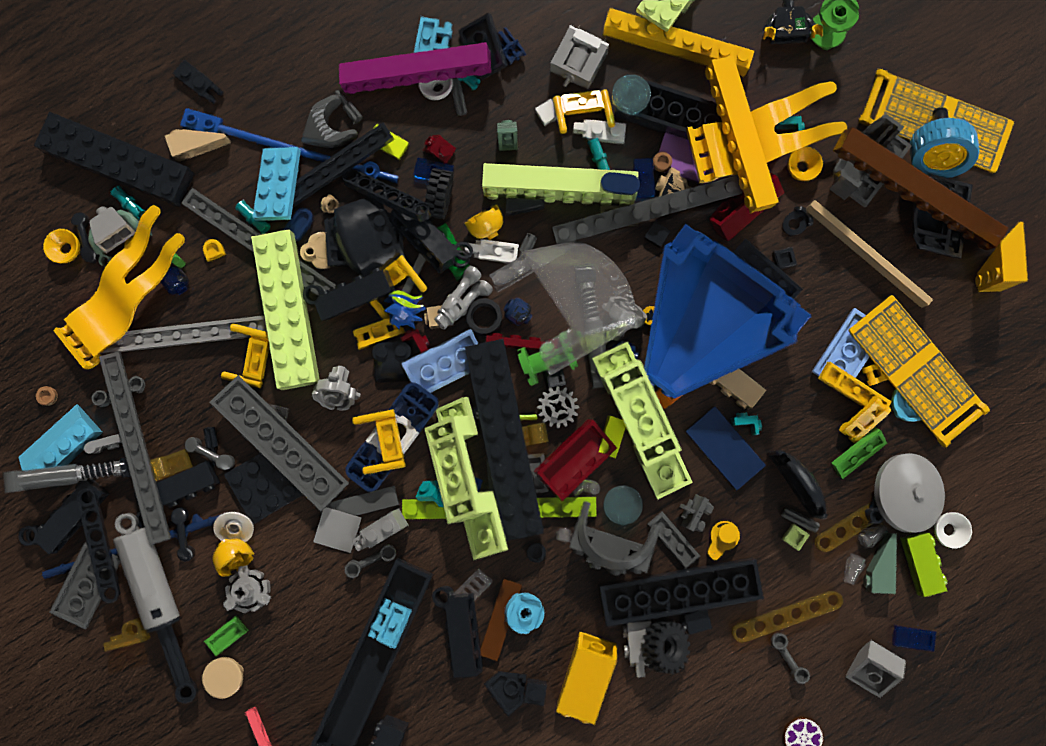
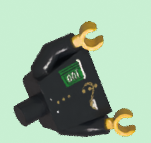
[763,0,823,44]

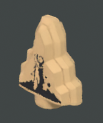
[655,167,691,197]

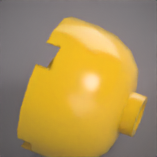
[464,205,503,240]
[213,539,254,577]

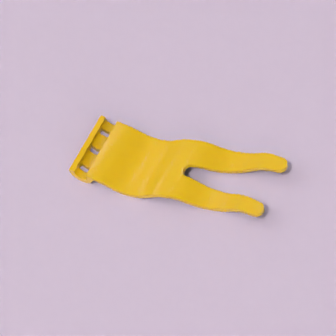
[686,82,847,183]
[53,205,185,369]

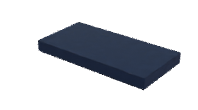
[685,407,766,490]

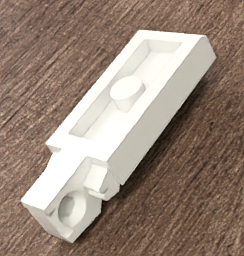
[573,120,626,144]
[465,239,519,264]

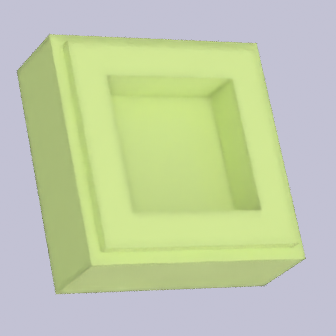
[782,523,810,551]

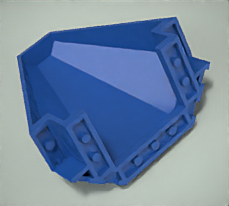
[644,224,811,399]

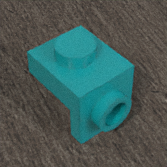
[775,116,805,132]
[731,413,762,436]
[415,481,444,507]

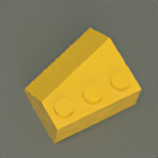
[975,222,1028,292]

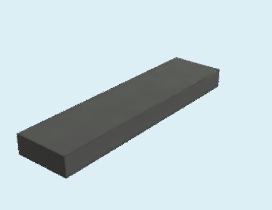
[320,486,399,516]

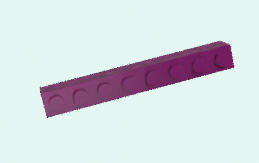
[339,42,491,94]

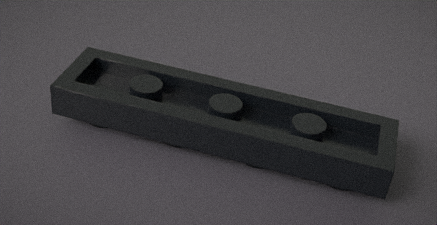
[733,239,803,299]

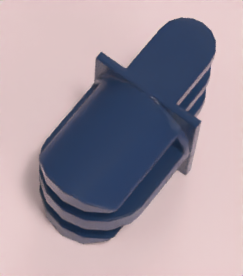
[497,27,526,65]

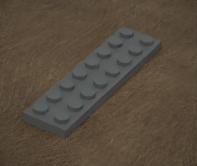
[210,375,349,511]

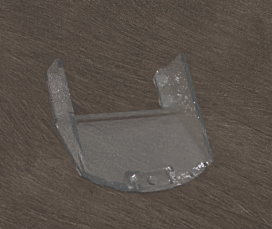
[489,241,636,375]

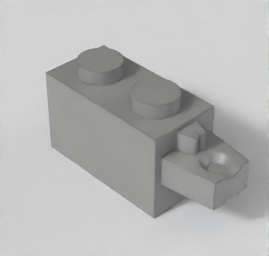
[352,509,408,551]
[622,619,651,677]

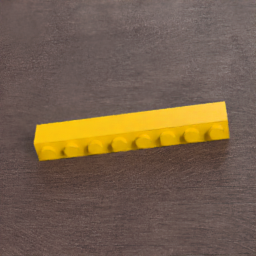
[603,8,754,77]
[705,56,778,213]

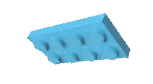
[252,147,301,221]

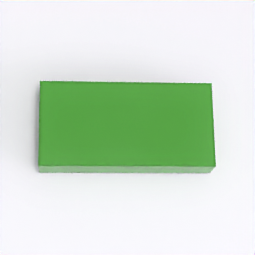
[204,615,249,657]

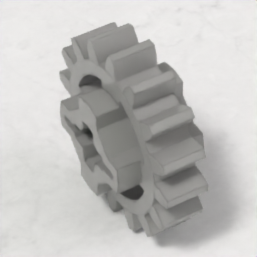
[537,386,579,428]

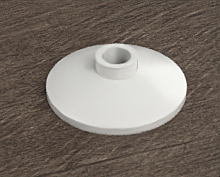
[213,512,254,542]

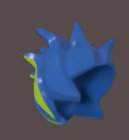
[384,291,426,330]

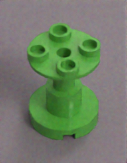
[810,0,859,50]
[517,333,578,386]

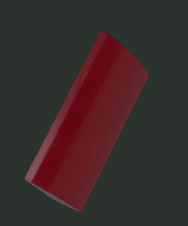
[533,419,617,501]

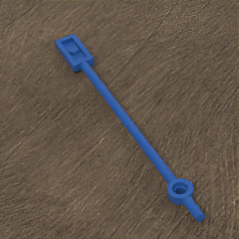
[180,108,399,183]

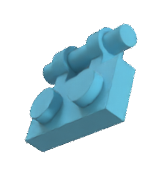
[414,17,453,53]
[368,598,412,648]

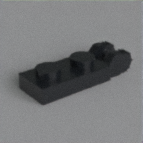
[173,59,224,105]

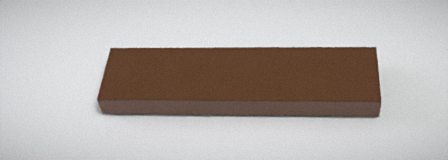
[480,579,522,661]

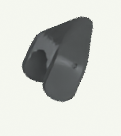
[301,95,359,148]

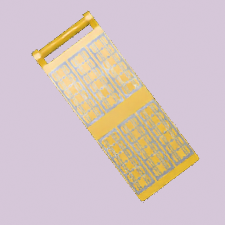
[858,69,1014,173]
[848,295,990,448]

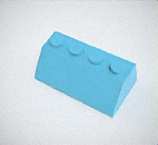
[19,404,103,471]

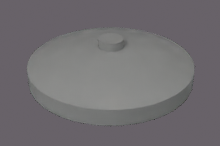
[874,453,945,533]

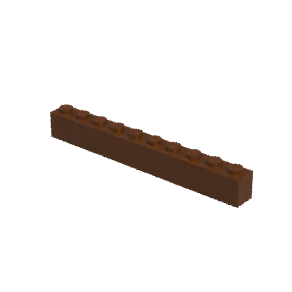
[833,127,1008,250]

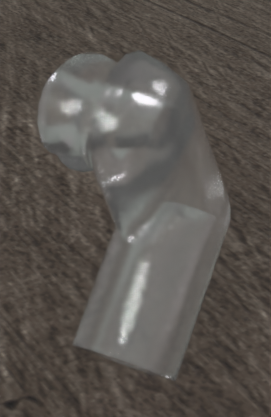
[573,479,600,497]

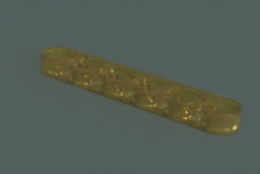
[815,501,872,552]
[732,591,843,643]

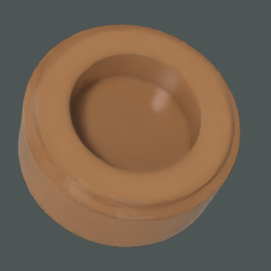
[653,152,672,172]
[36,386,58,406]

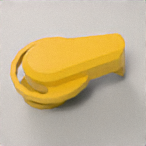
[707,521,740,560]

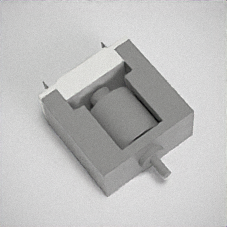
[550,25,609,90]

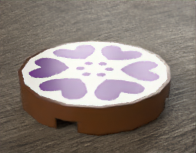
[783,716,824,746]

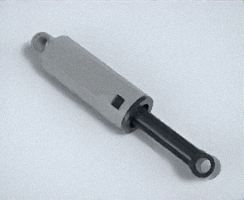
[113,513,198,703]

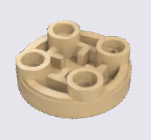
[202,657,244,699]

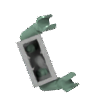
[88,207,152,266]

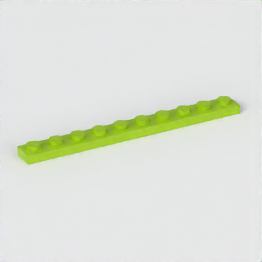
[402,497,597,519]

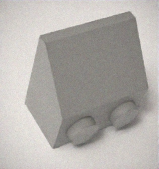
[846,640,906,698]

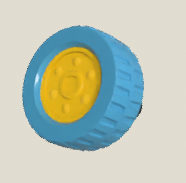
[910,107,979,178]

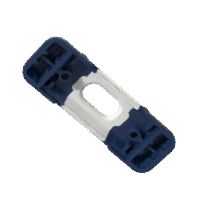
[345,383,439,492]

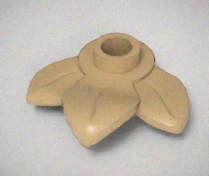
[300,232,330,269]

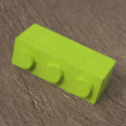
[900,532,947,597]

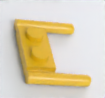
[553,90,615,134]
[370,255,427,320]
[221,324,270,388]
[352,409,405,475]

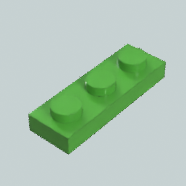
[831,427,887,479]

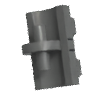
[679,494,714,532]

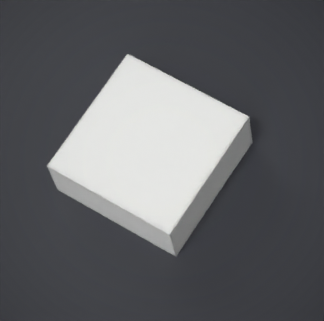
[535,99,557,126]

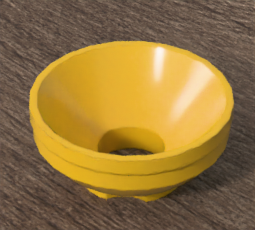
[787,146,823,181]
[43,229,80,264]

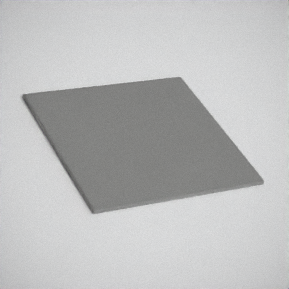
[313,507,362,553]

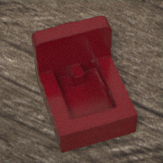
[423,135,456,164]
[401,329,430,353]

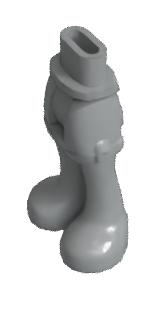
[434,266,493,330]

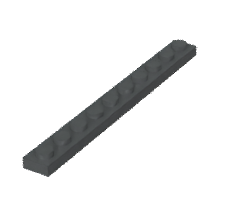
[552,175,743,245]
[182,188,336,296]
[99,351,171,545]

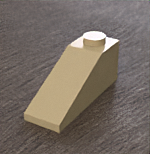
[165,129,231,162]

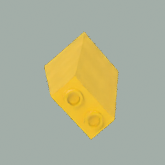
[556,632,617,724]

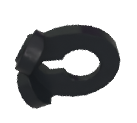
[782,206,813,236]

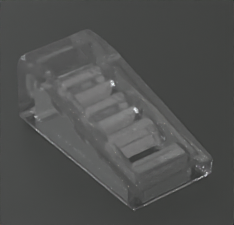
[455,568,493,601]

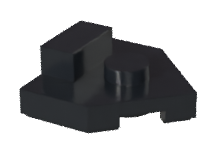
[483,671,527,716]

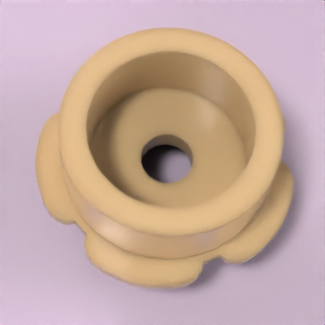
[321,195,339,214]

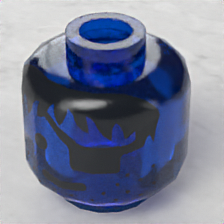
[160,266,189,295]

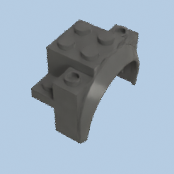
[829,114,912,208]
[569,501,661,576]

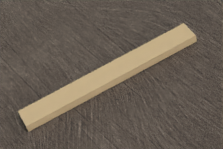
[806,200,933,308]

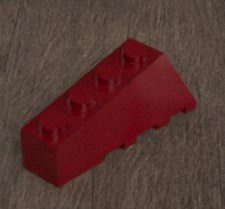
[709,172,785,241]

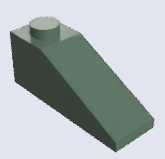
[497,120,518,151]
[863,533,897,594]

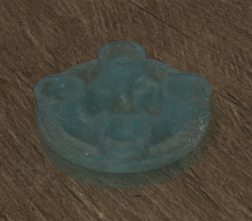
[612,75,651,115]
[603,486,643,525]

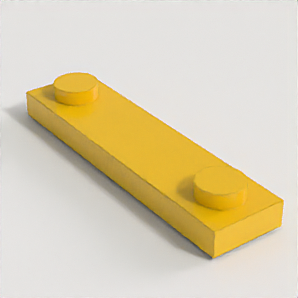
[818,362,892,415]

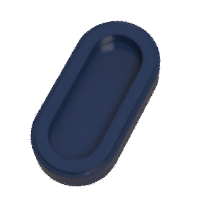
[600,172,640,195]
[283,208,314,243]

